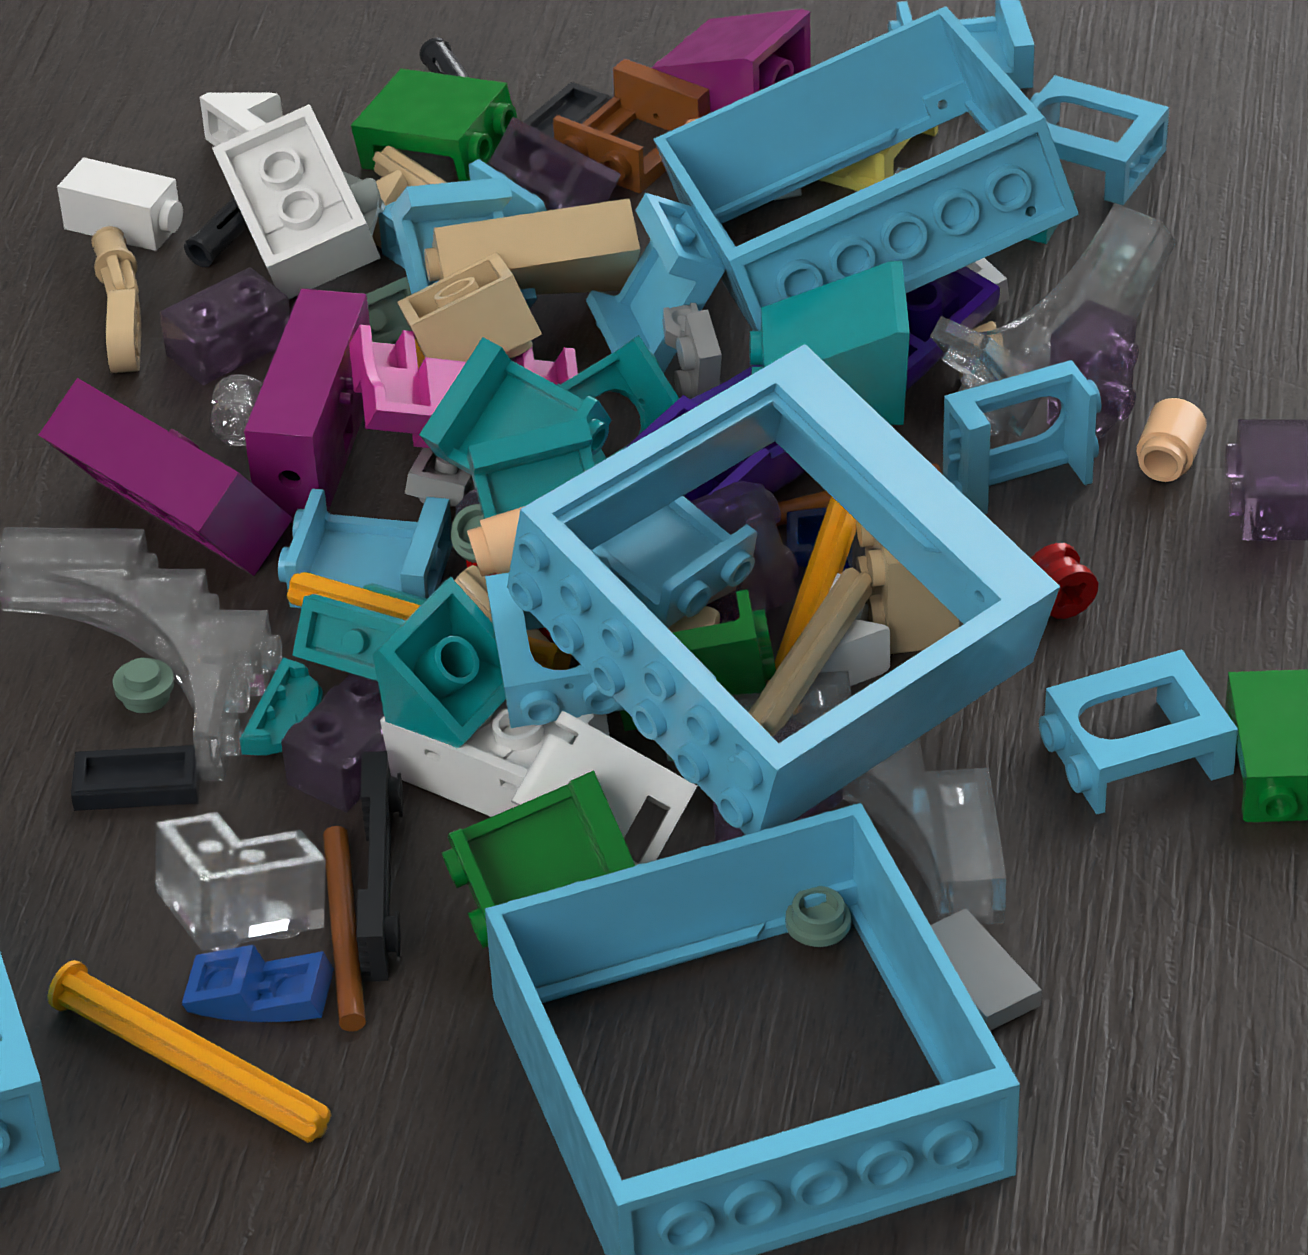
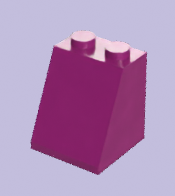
[652,9,811,113]

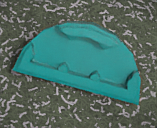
[240,657,325,756]

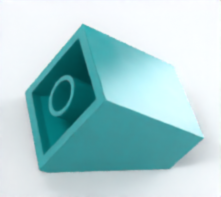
[749,261,910,425]

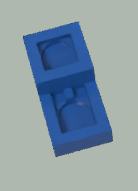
[182,944,334,1022]

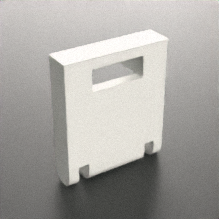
[511,711,697,865]

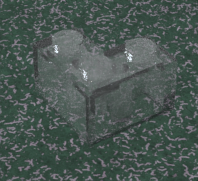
[155,812,326,951]

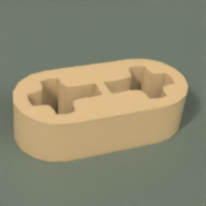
[106,289,141,373]

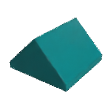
[372,577,506,748]

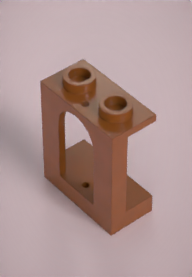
[553,59,710,194]

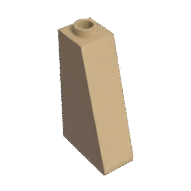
[424,198,640,295]

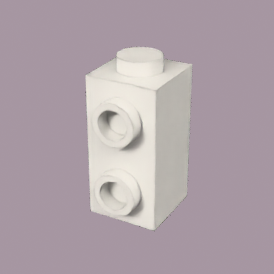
[57,157,183,251]

